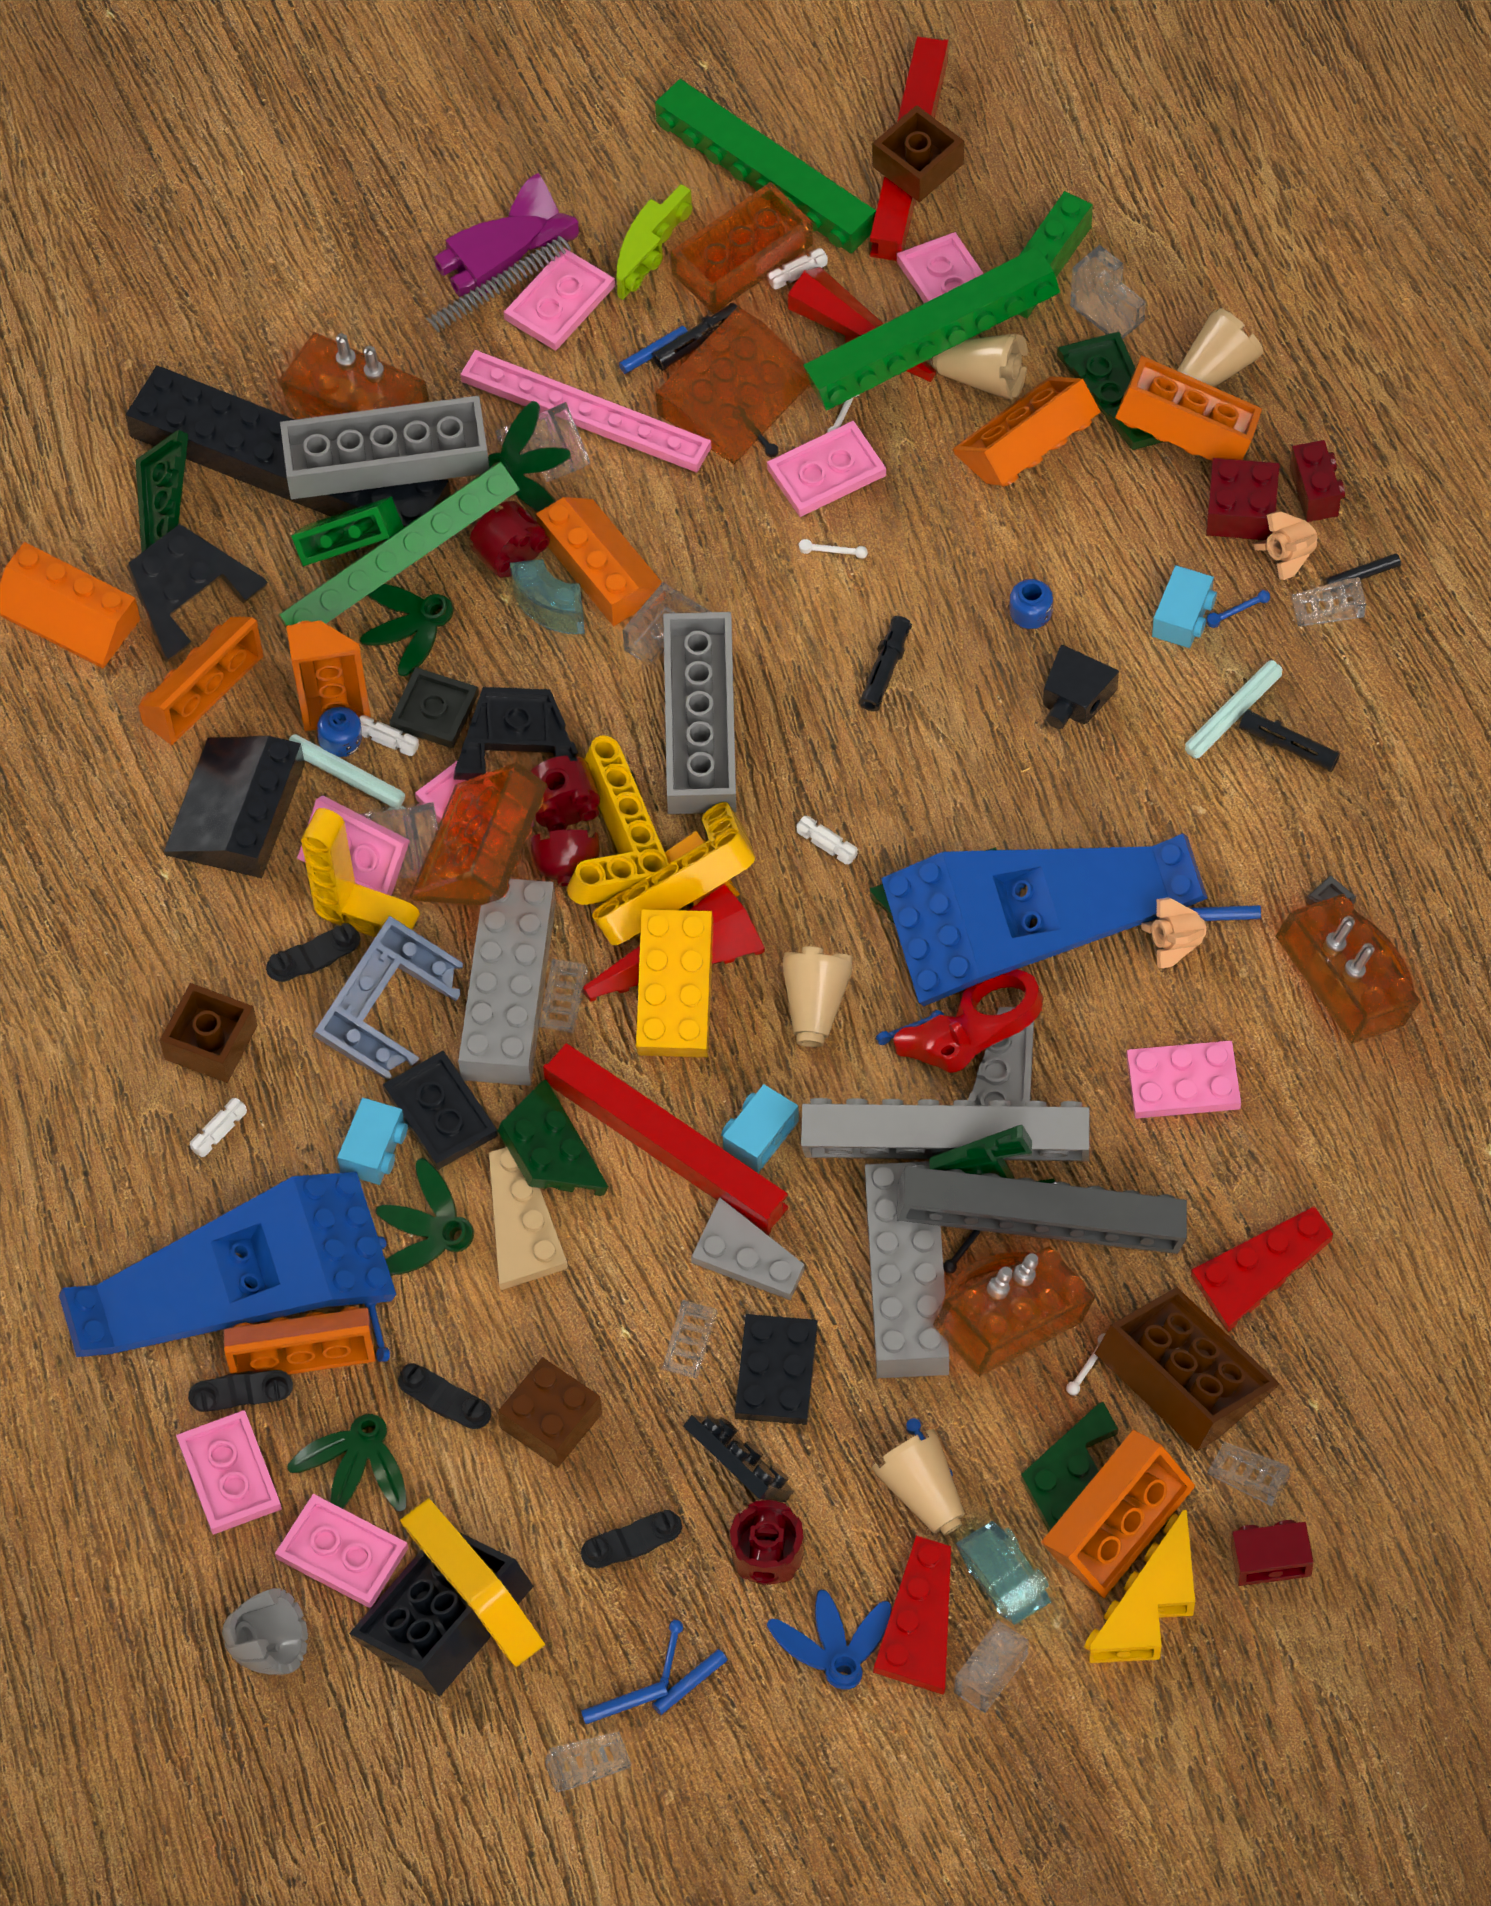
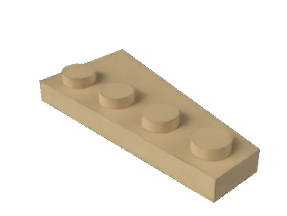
[489,1147,568,1291]

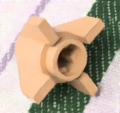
[1254,511,1318,580]
[1141,898,1206,968]

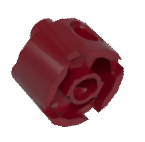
[469,501,550,579]
[523,755,600,832]
[730,1500,804,1585]

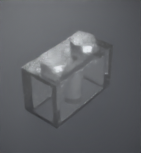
[954,1620,1029,1713]

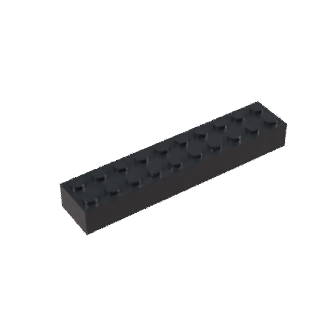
[125,365,451,527]

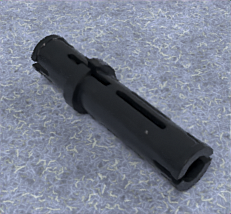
[652,302,743,371]
[858,616,912,712]
[1239,709,1341,772]

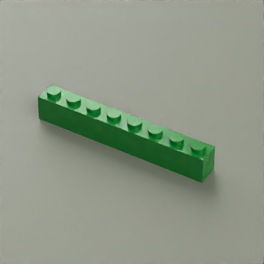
[655,79,876,254]
[803,246,1060,411]
[277,462,520,629]

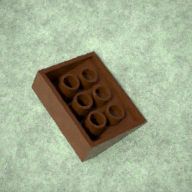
[1094,1287,1279,1451]

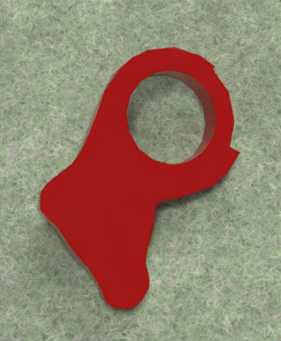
[893,969,1044,1073]

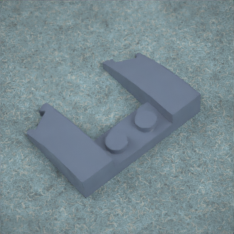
[312,916,463,1080]

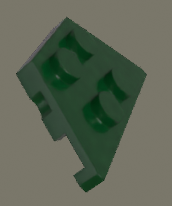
[497,1080,609,1196]

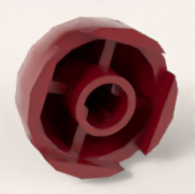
[531,829,600,886]

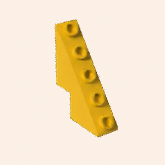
[1084,1510,1195,1663]

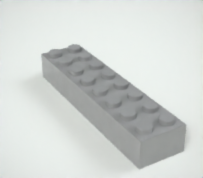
[801,1098,1090,1161]

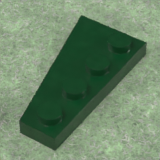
[135,430,188,553]

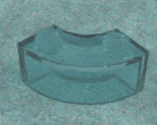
[510,559,585,634]
[955,1521,1051,1625]

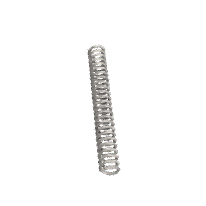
[426,236,571,333]

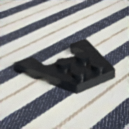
[127,524,268,663]
[453,687,578,781]

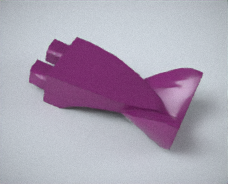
[434,173,579,297]

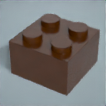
[872,105,964,203]
[160,983,258,1083]
[498,1357,602,1468]

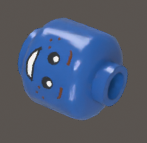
[1009,579,1053,629]
[317,707,362,757]

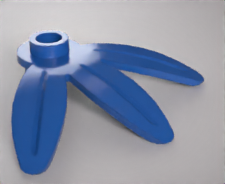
[767,1590,892,1690]

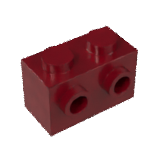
[1290,440,1345,522]
[1230,1520,1314,1586]

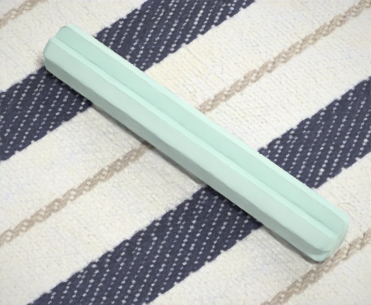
[1185,660,1283,759]
[289,734,406,809]

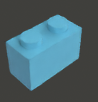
[1152,565,1217,648]
[721,1084,799,1173]
[337,1097,408,1185]

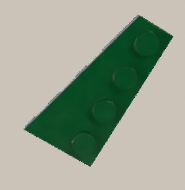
[1057,331,1163,450]

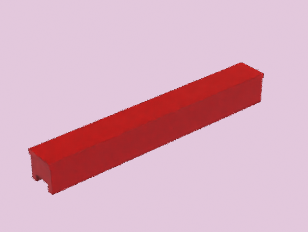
[870,36,949,261]
[543,1043,788,1235]

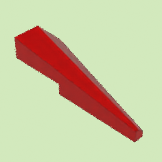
[788,267,936,382]
[583,884,765,1002]

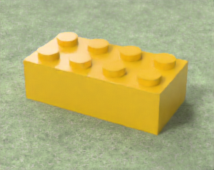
[636,909,713,1057]

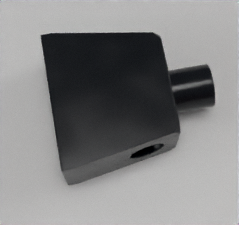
[1043,645,1119,729]

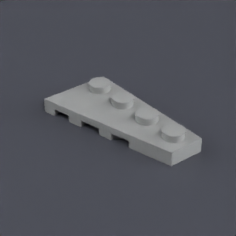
[968,1007,1034,1106]

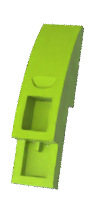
[616,184,693,300]

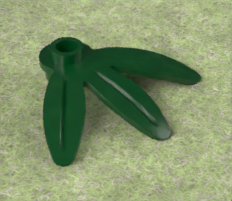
[488,401,571,511]
[360,584,454,676]
[376,1158,474,1276]
[287,1414,406,1511]

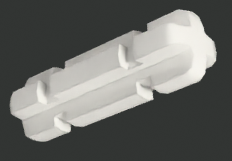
[767,248,828,289]
[359,715,419,756]
[796,816,858,865]
[190,1098,247,1157]

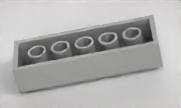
[280,396,489,499]
[663,612,737,814]
[458,877,556,1086]
[865,1161,949,1379]

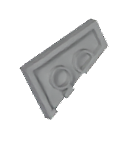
[691,1198,804,1301]

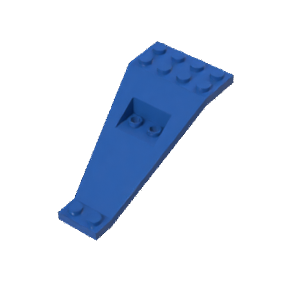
[881,833,1208,1006]
[59,1172,396,1357]

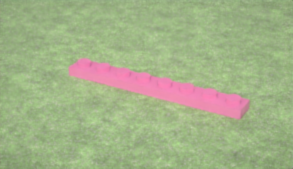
[460,350,711,473]

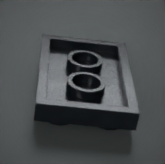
[383,1051,498,1170]
[735,1314,818,1425]
[683,1415,794,1502]

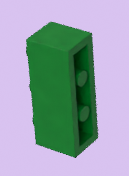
[291,496,404,567]

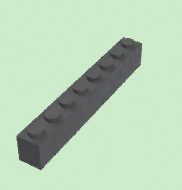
[897,1165,1187,1254]

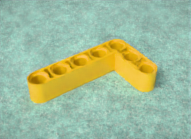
[567,735,668,905]
[592,802,755,945]
[301,808,420,937]
[399,1498,545,1668]

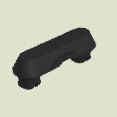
[266,923,361,982]
[398,1363,491,1429]
[188,1370,293,1412]
[581,1510,682,1569]

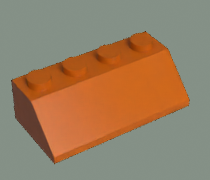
[1115,355,1262,461]
[952,376,1101,487]
[536,497,669,627]
[0,542,140,669]
[138,617,264,745]
[286,620,371,732]
[224,1307,376,1375]
[1041,1430,1196,1598]

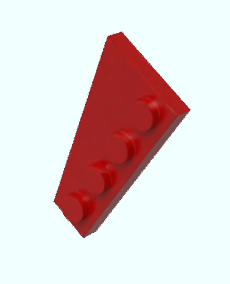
[1191,1206,1333,1332]
[873,1535,951,1695]

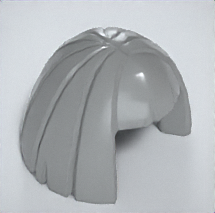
[222,1588,308,1675]

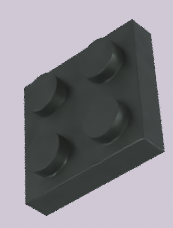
[389,667,479,748]

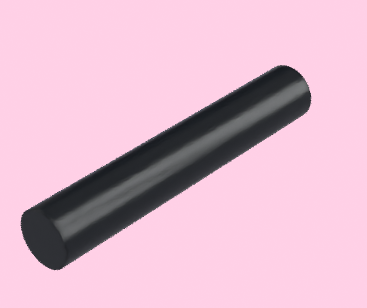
[1323,553,1401,591]

